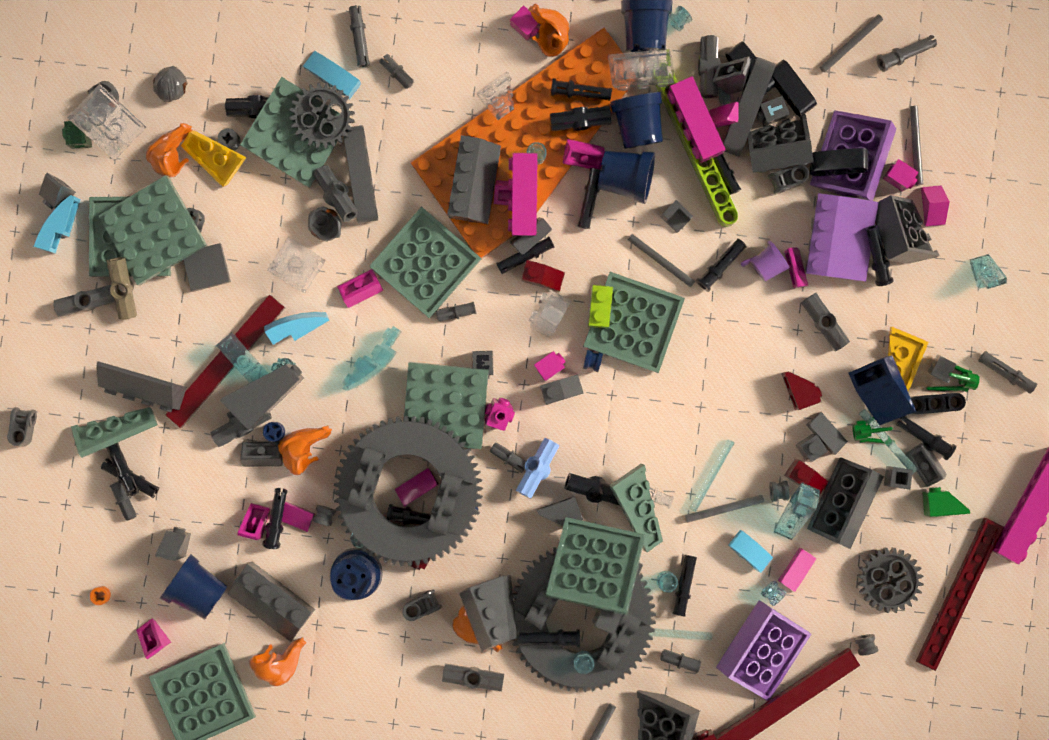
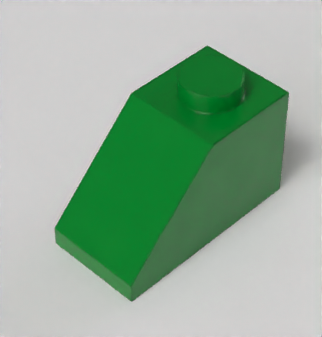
[922,487,970,517]

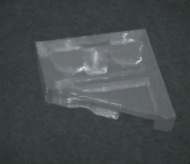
[477,71,514,120]

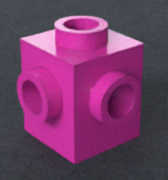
[484,397,515,431]

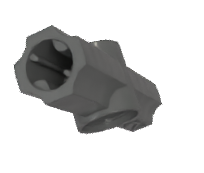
[698,35,720,98]
[313,165,358,222]
[53,285,115,317]
[801,293,850,352]
[210,412,272,447]
[442,663,504,692]

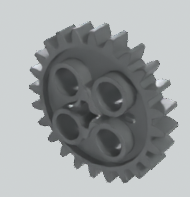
[289,82,355,149]
[857,547,924,613]

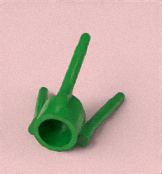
[926,365,980,392]
[852,416,895,444]

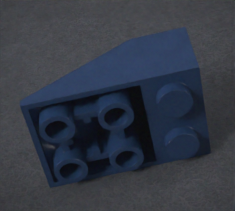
[848,356,916,426]

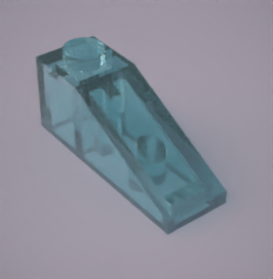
[774,483,820,540]

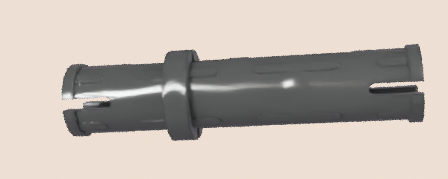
[349,5,370,67]
[978,351,1037,394]

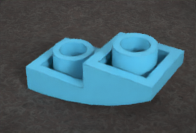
[728,530,773,573]

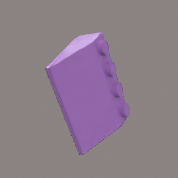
[810,110,897,201]
[806,193,878,282]
[716,600,811,701]

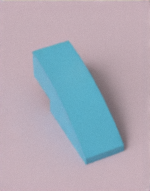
[303,51,361,100]
[33,195,81,254]
[264,312,329,345]

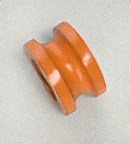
[90,586,111,605]

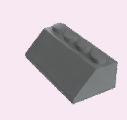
[448,135,501,224]
[96,361,186,412]
[807,457,884,549]
[228,562,316,642]

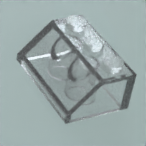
[608,49,674,91]
[67,84,146,160]

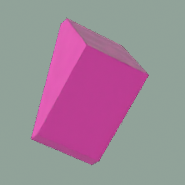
[921,185,950,227]
[237,503,270,540]
[136,618,171,659]

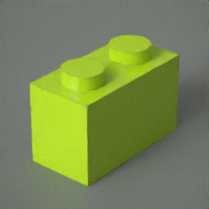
[588,285,613,329]

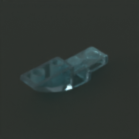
[342,326,402,391]
[216,332,268,383]

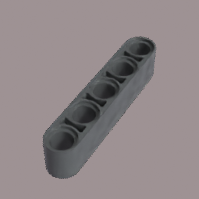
[723,57,776,157]
[344,125,378,223]

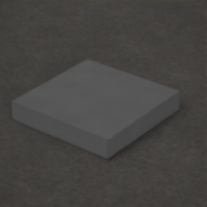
[183,243,231,292]

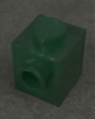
[62,117,92,149]

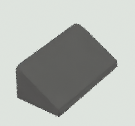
[510,217,552,255]
[806,412,848,455]
[240,442,283,467]
[906,442,947,487]

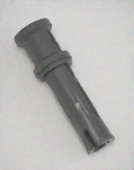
[876,35,937,72]

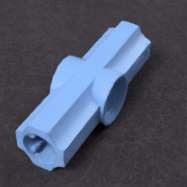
[516,438,559,499]

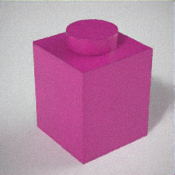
[510,5,541,41]
[883,159,918,192]
[534,351,566,381]

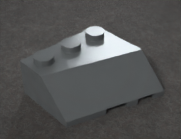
[748,114,813,173]
[876,195,940,263]
[459,575,517,652]
[637,690,700,740]

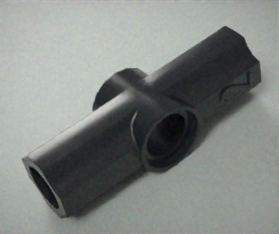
[225,95,269,119]
[550,106,611,132]
[564,473,620,506]

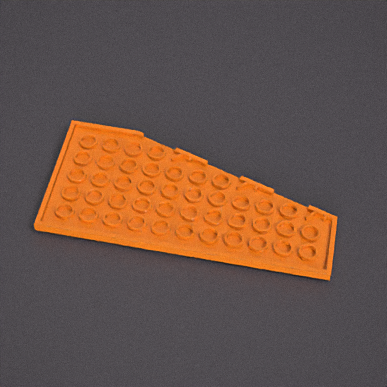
[411,27,638,258]

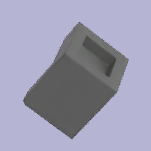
[661,200,693,233]
[928,354,956,383]

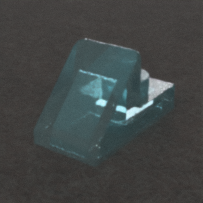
[970,254,1007,289]

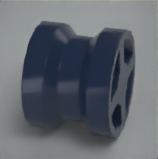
[583,350,603,372]
[263,422,286,442]

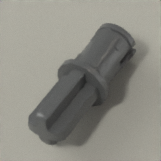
[379,54,414,89]
[436,302,477,321]
[490,442,526,473]
[110,481,137,521]
[660,649,701,673]

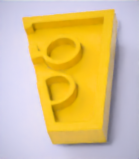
[181,130,246,187]
[888,327,929,392]

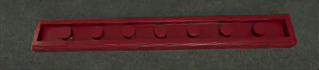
[166,294,286,428]
[916,518,1004,671]
[715,648,860,740]

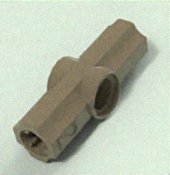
[107,257,137,320]

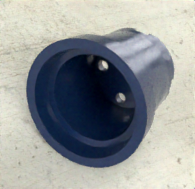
[621,0,673,53]
[610,92,663,149]
[598,151,655,204]
[330,548,383,600]
[160,554,227,620]

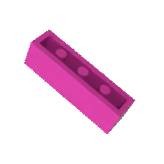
[667,76,726,163]
[508,153,537,236]

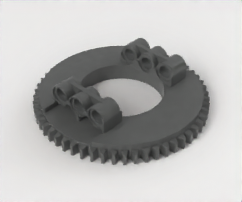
[333,416,483,566]
[513,547,656,692]

